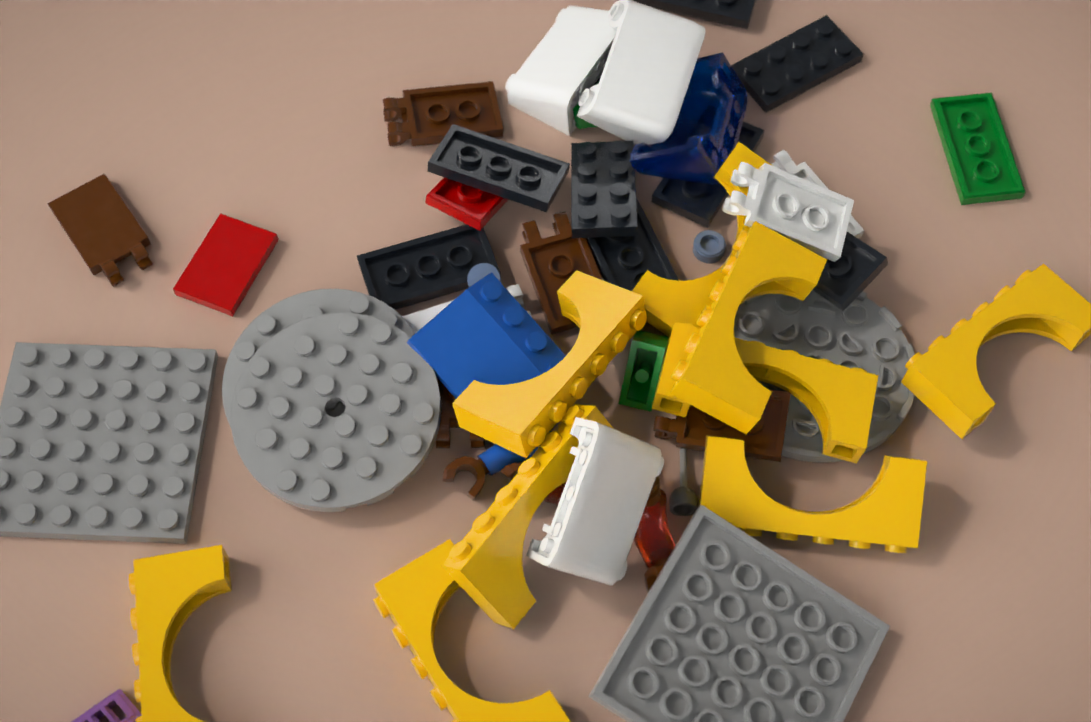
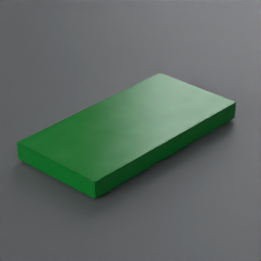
[930,92,1026,205]

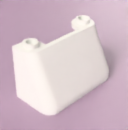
[577,0,705,147]
[505,5,617,136]
[526,417,664,585]

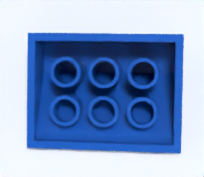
[407,272,566,399]

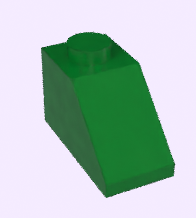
[618,330,669,412]

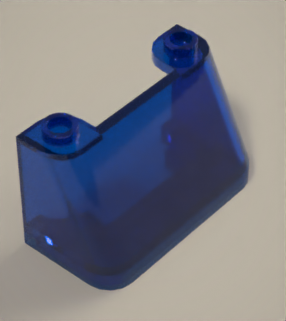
[629,52,748,185]

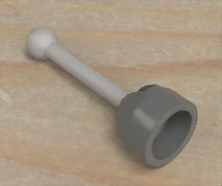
[669,448,698,516]

